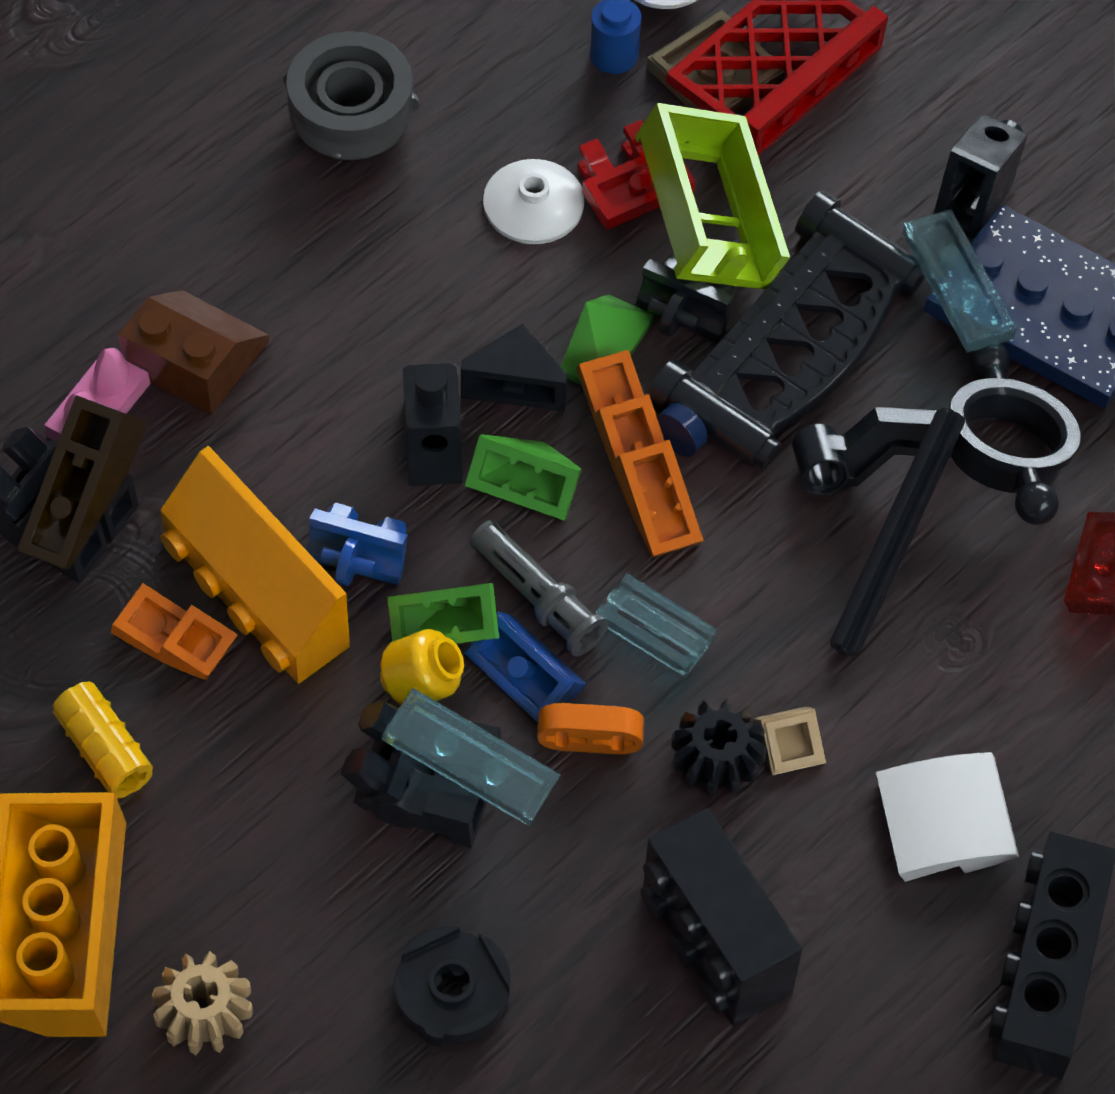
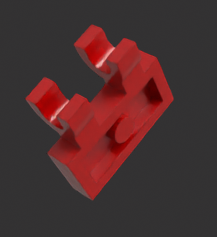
[577,119,696,231]

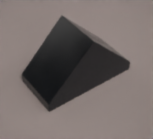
[460,324,567,412]

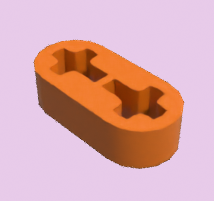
[537,703,644,754]

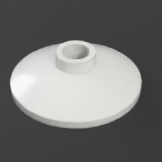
[483,159,584,244]

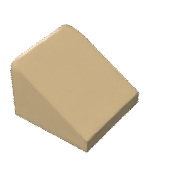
[754,707,826,775]

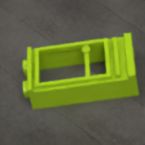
[635,103,790,290]

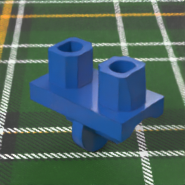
[307,503,408,586]

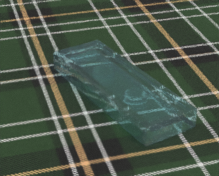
[902,210,1017,353]
[382,688,560,827]

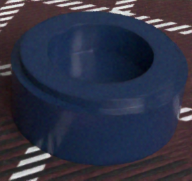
[657,403,708,457]

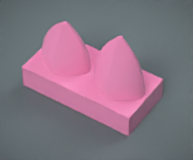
[44,348,150,440]

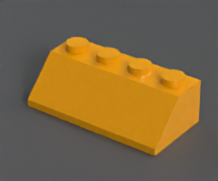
[160,446,350,684]
[0,792,126,1037]

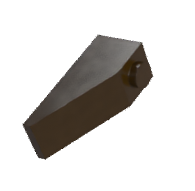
[17,395,148,570]

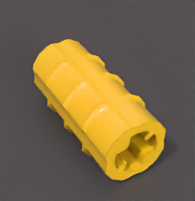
[53,681,153,799]

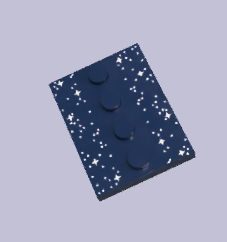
[924,204,1115,409]

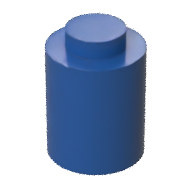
[590,0,641,74]

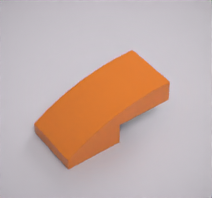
[110,583,238,680]

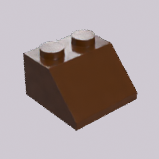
[118,290,269,415]

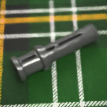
[469,520,609,657]

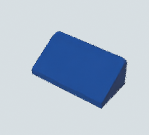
[464,611,587,722]

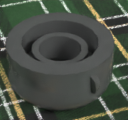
[283,31,419,161]

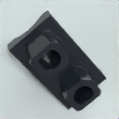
[635,255,735,342]

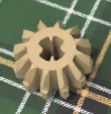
[152,951,253,1056]

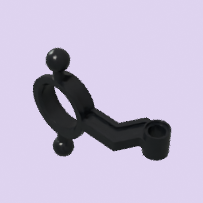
[792,339,1081,525]

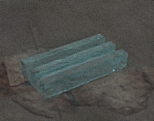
[595,573,717,677]

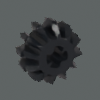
[671,698,767,797]

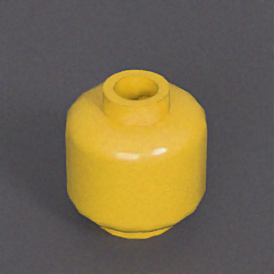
[380,629,464,708]

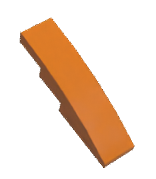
[576,349,704,558]

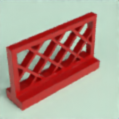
[666,0,888,156]

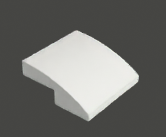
[876,752,1019,882]

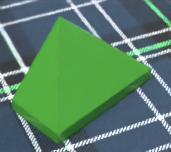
[561,294,654,385]
[465,434,581,520]
[387,583,499,644]

